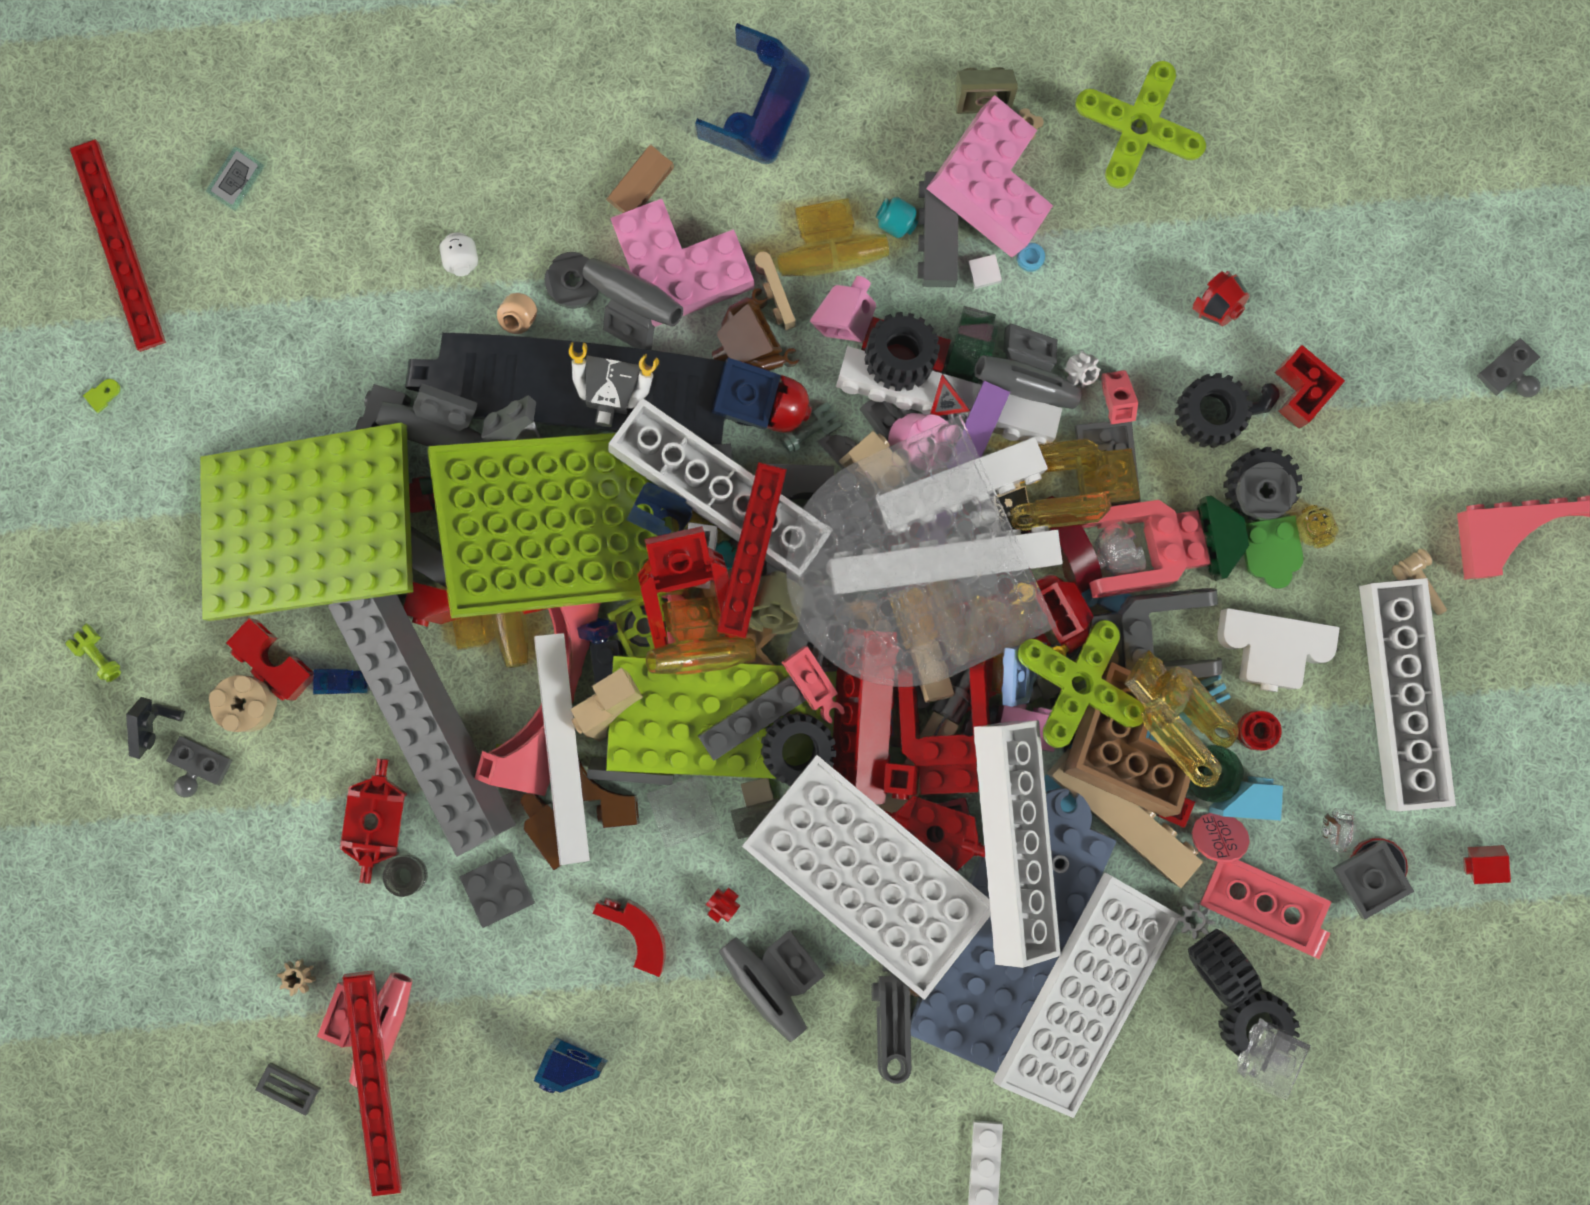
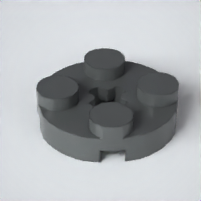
[545,252,599,309]
[1236,462,1297,520]

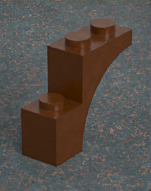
[577,751,640,828]

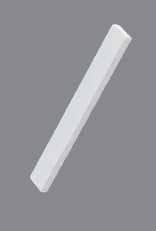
[534,633,590,865]

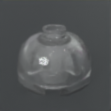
[1094,521,1146,576]

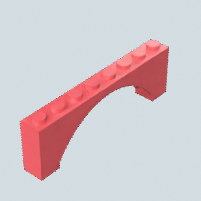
[1457,496,1590,580]
[474,603,601,796]

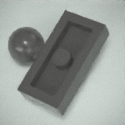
[1477,338,1541,398]
[860,400,919,453]
[166,736,233,798]

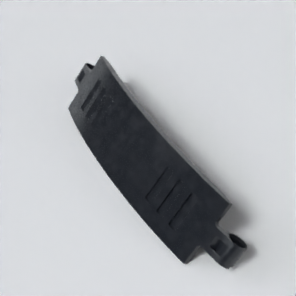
[405,332,751,444]

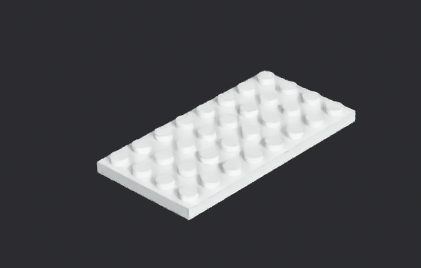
[742,755,991,1000]
[993,872,1181,1118]

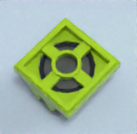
[607,596,669,657]

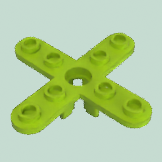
[1075,61,1206,189]
[1018,620,1146,748]

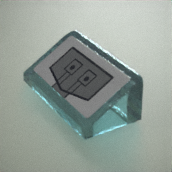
[206,146,264,211]

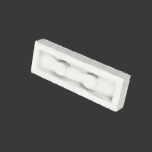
[968,1120,1003,1205]

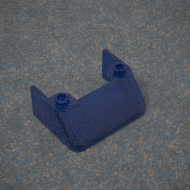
[695,23,810,164]

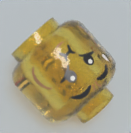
[1296,505,1339,549]

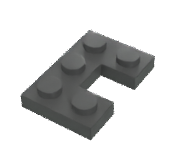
[1075,422,1141,509]

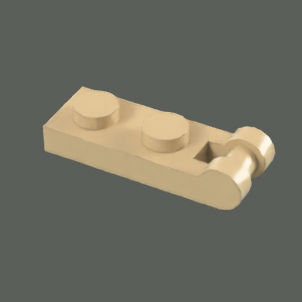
[755,252,796,331]

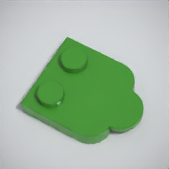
[1244,515,1304,589]

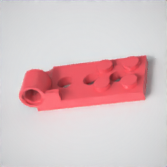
[1199,860,1331,960]

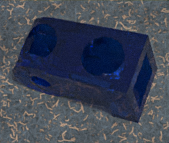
[313,669,368,695]

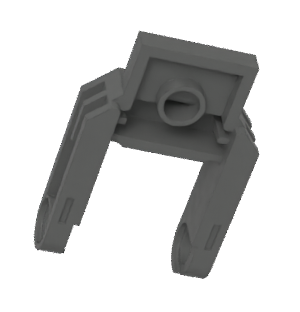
[1090,588,1223,682]
[871,965,912,1084]

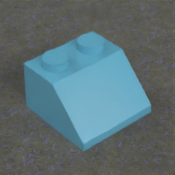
[1209,776,1283,821]

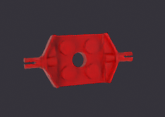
[340,758,407,884]
[882,796,985,872]

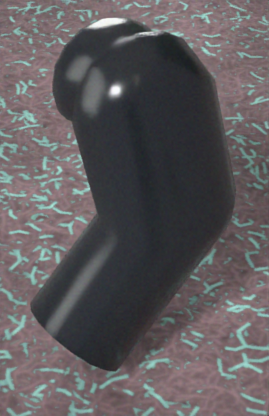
[1248,383,1280,416]

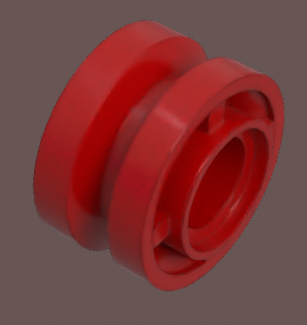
[1236,711,1282,751]

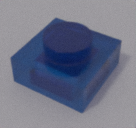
[577,618,618,644]

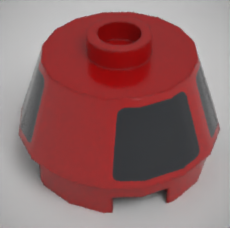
[1192,271,1249,327]

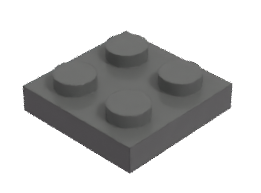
[1332,840,1414,920]
[459,852,535,928]

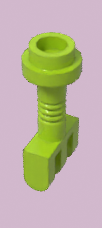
[65,623,121,682]

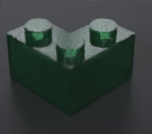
[945,306,999,384]

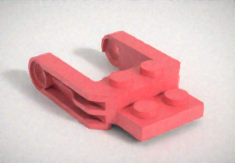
[1075,500,1211,598]

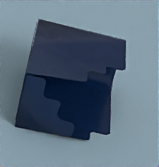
[627,483,693,536]

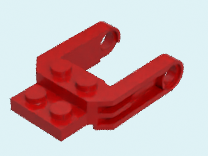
[637,526,734,656]
[898,661,990,795]

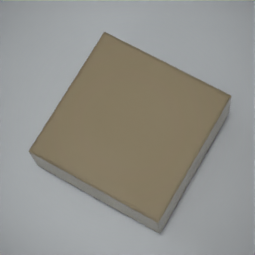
[741,778,775,812]

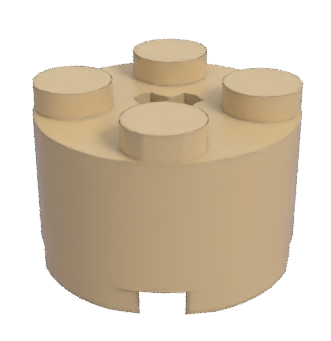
[209,675,277,732]

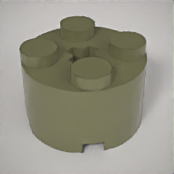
[749,571,804,634]

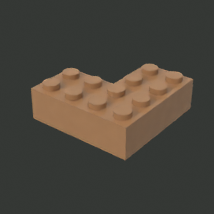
[1063,662,1197,817]

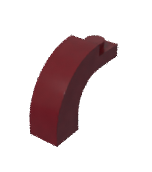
[1030,495,1102,593]

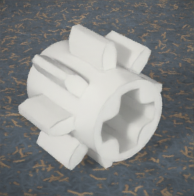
[1065,351,1101,388]

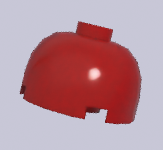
[767,375,812,433]

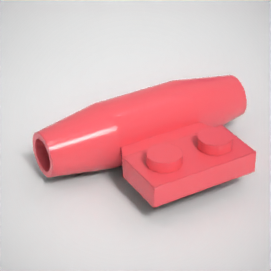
[317,973,413,1087]

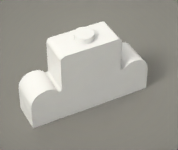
[1217,608,1340,692]

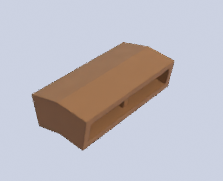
[606,144,674,213]

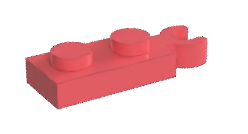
[781,646,845,723]

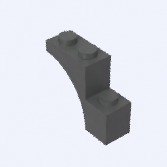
[482,395,536,442]

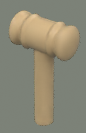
[1392,549,1447,615]

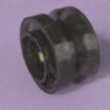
[383,855,428,897]

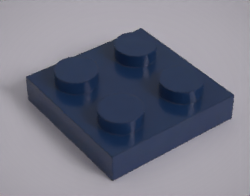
[712,357,781,430]

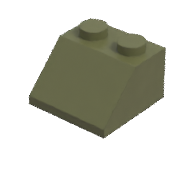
[955,67,1018,114]

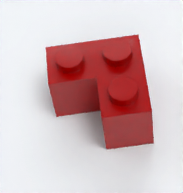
[1274,345,1345,429]

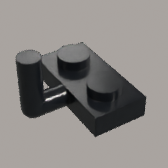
[126,697,185,759]

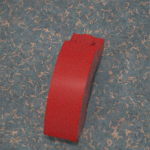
[592,898,666,977]

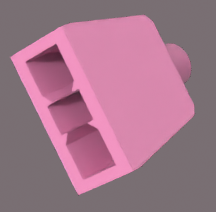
[810,276,876,342]

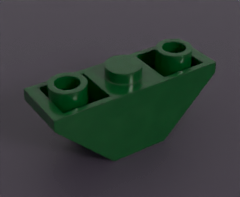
[1197,495,1250,581]

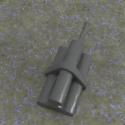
[932,663,972,736]

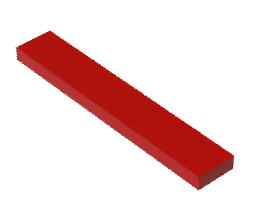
[717,462,787,639]

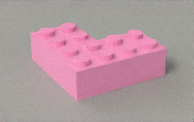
[926,95,1053,258]
[610,199,755,327]

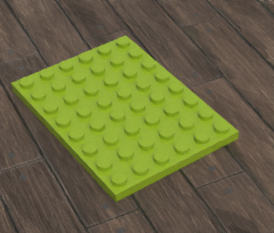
[200,423,413,621]
[428,433,683,618]

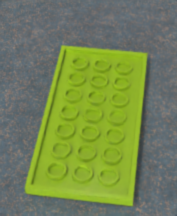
[606,655,837,779]

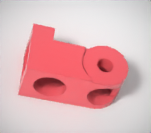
[1101,370,1138,424]

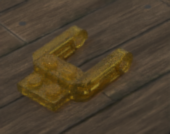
[1010,439,1140,530]
[1125,650,1239,787]

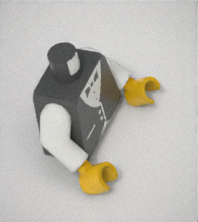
[569,342,659,427]

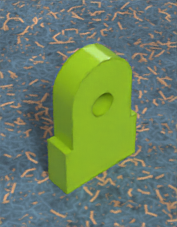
[83,379,120,413]

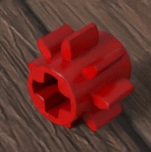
[705,887,741,923]

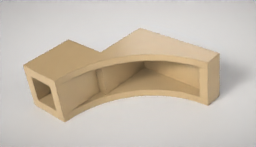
[570,668,643,742]

